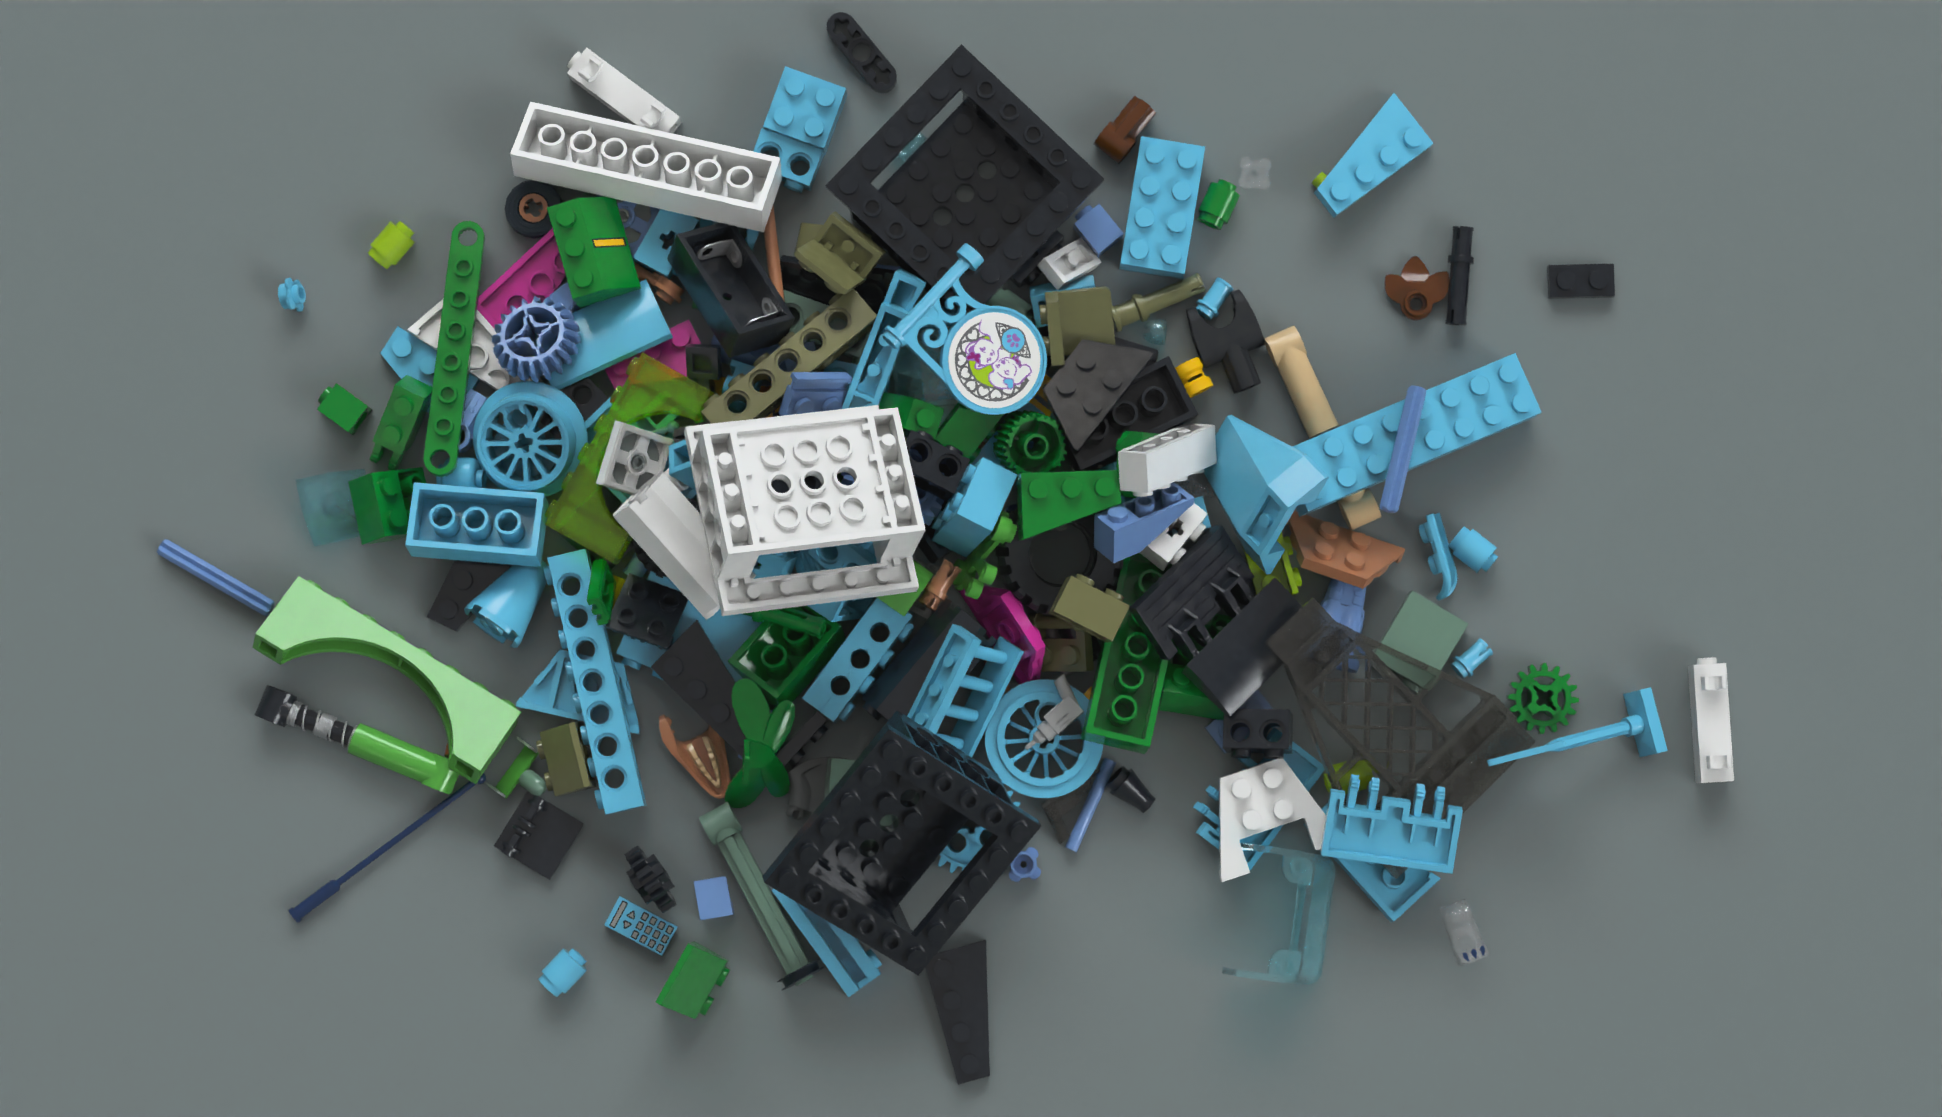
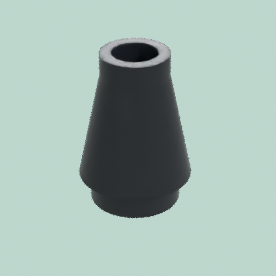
[1106,766,1156,813]

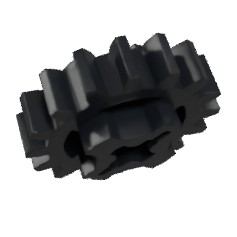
[624,846,677,913]

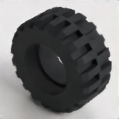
[995,508,1124,615]

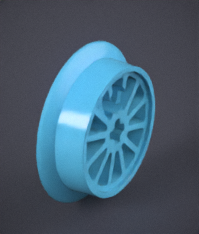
[473,381,588,496]
[985,679,1103,798]

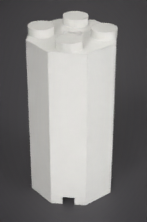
[612,471,756,620]

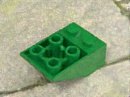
[1159,614,1233,720]

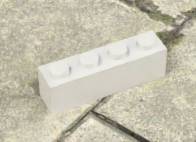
[1118,423,1217,497]

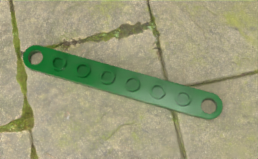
[424,221,485,477]

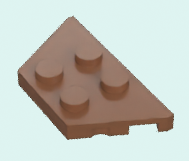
[1286,511,1405,589]

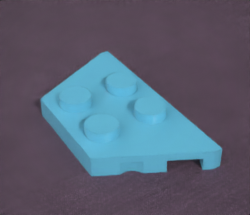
[516,649,640,734]

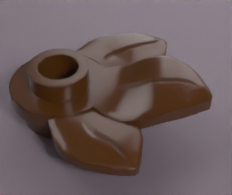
[1385,256,1450,321]

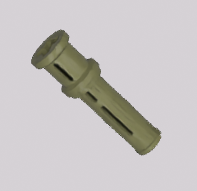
[1112,273,1205,333]

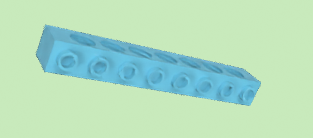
[544,549,647,815]

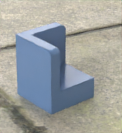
[693,876,734,920]

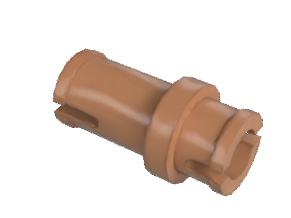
[918,559,962,612]

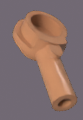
[634,262,684,305]

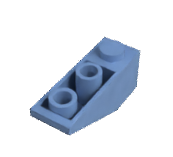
[1094,482,1194,563]

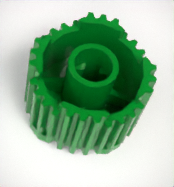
[993,410,1067,474]

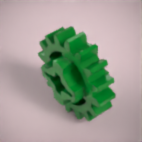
[1506,663,1579,734]

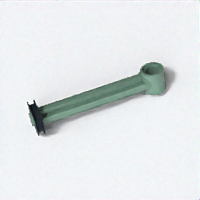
[699,802,825,990]

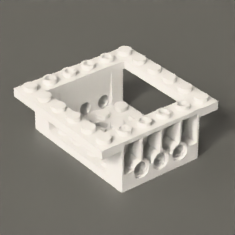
[684,405,925,616]

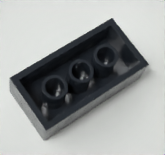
[1049,356,1198,471]

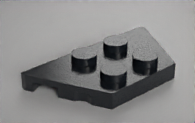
[1043,339,1153,454]

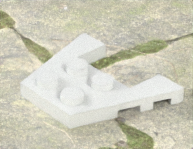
[1219,758,1326,882]

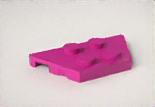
[958,586,1046,685]

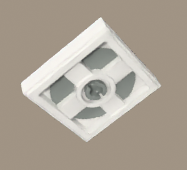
[596,420,673,495]

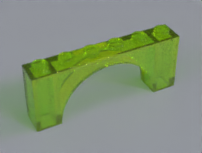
[545,352,714,565]

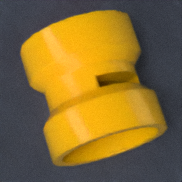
[1175,357,1214,398]

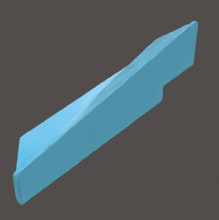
[842,268,926,409]

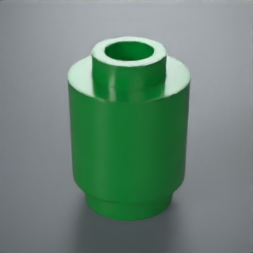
[1197,179,1240,230]

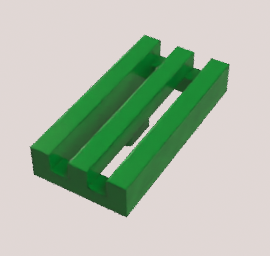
[587,558,616,626]

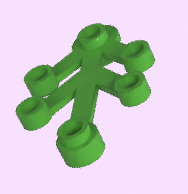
[953,510,1017,600]

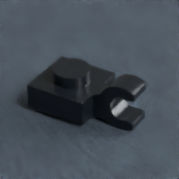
[686,344,722,402]

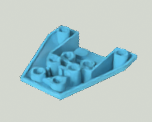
[1204,415,1329,575]

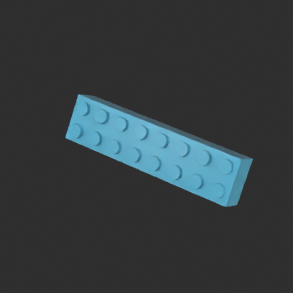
[1292,353,1542,517]

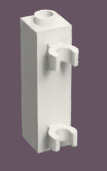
[567,47,682,134]
[1688,657,1734,783]

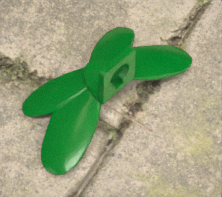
[725,678,795,808]

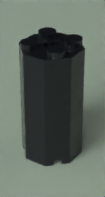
[862,598,997,721]

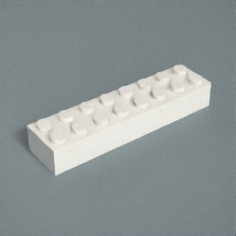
[510,102,782,232]

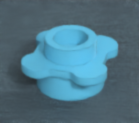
[278,278,306,312]

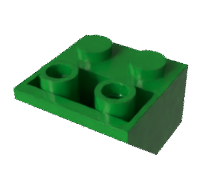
[348,467,426,545]

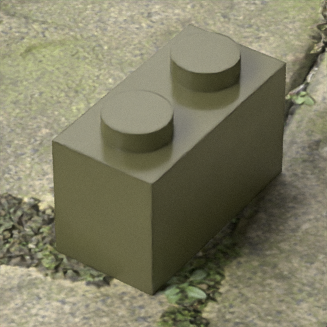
[1049,574,1130,643]

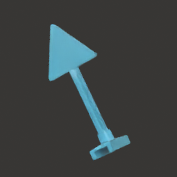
[1487,687,1668,767]

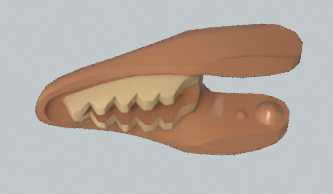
[659,714,730,799]

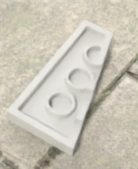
[407,298,543,391]

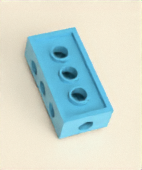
[802,598,915,724]

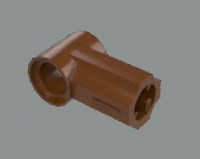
[1094,96,1156,164]

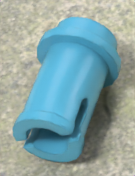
[1196,277,1234,320]
[1451,638,1493,679]

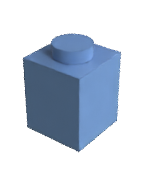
[1073,204,1124,258]

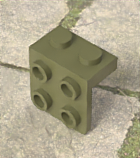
[794,211,886,295]
[1039,286,1115,366]

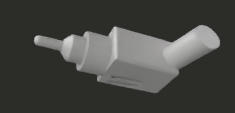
[1025,674,1084,750]

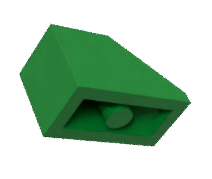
[879,392,945,440]

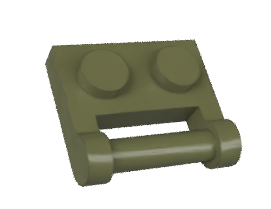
[1027,613,1094,672]

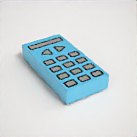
[604,896,678,956]

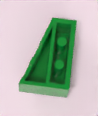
[933,402,1008,465]
[1016,470,1121,541]

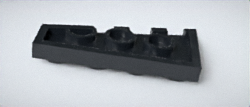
[780,255,913,315]
[427,560,513,632]
[651,620,746,758]
[926,940,990,1085]

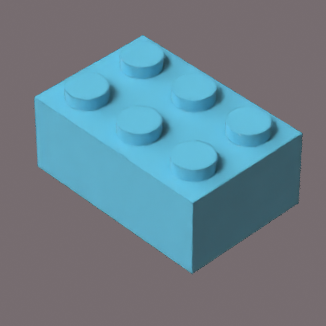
[931,457,1017,557]

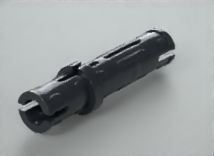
[1445,226,1474,325]

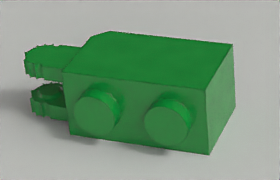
[369,375,432,470]

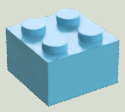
[763,66,847,155]

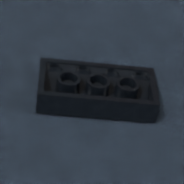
[1182,578,1318,718]

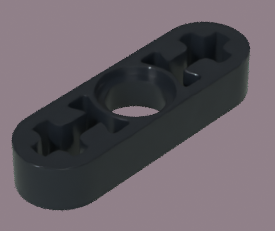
[827,12,897,93]

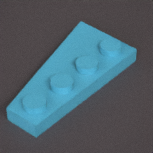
[1314,93,1434,218]

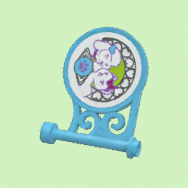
[882,243,1047,415]

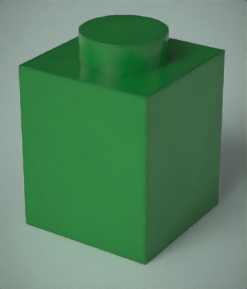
[317,383,372,435]

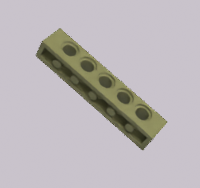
[701,289,877,424]

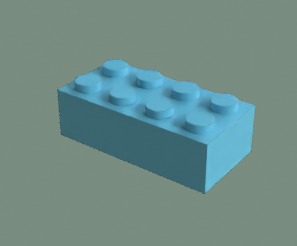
[1119,136,1205,280]
[405,482,549,567]

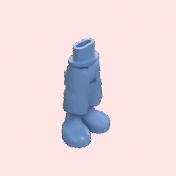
[1299,578,1366,673]

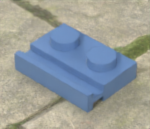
[778,372,853,416]

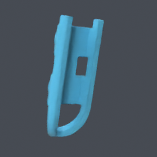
[1419,513,1457,600]

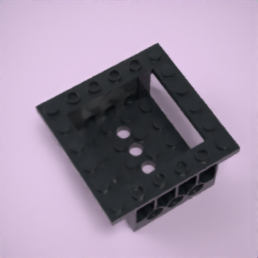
[825,44,1104,313]
[762,710,1041,976]

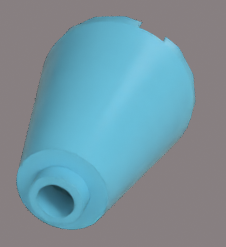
[464,560,548,648]

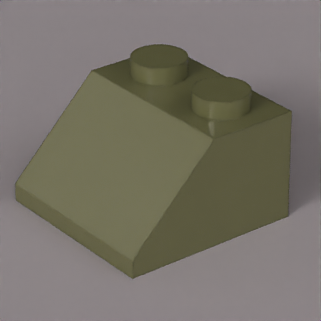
[536,722,596,797]

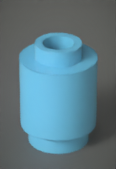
[1448,526,1498,573]
[538,948,587,997]

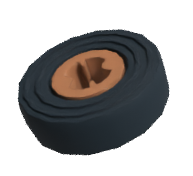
[505,180,562,239]

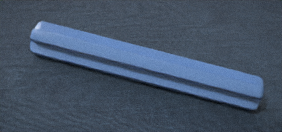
[1380,385,1426,513]
[157,539,275,616]

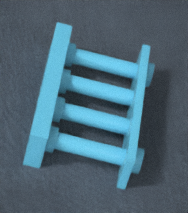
[907,624,1024,757]

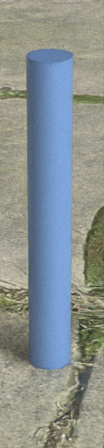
[1065,758,1116,852]

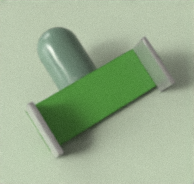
[484,736,547,799]

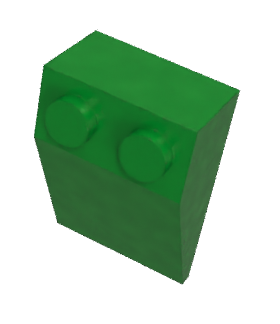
[655,941,730,1019]

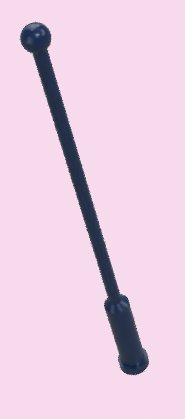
[288,773,486,923]

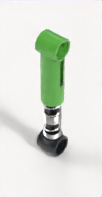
[255,685,459,795]

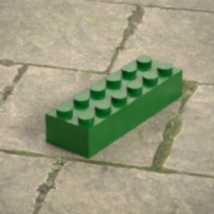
[1081,553,1173,754]

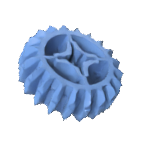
[491,296,581,383]

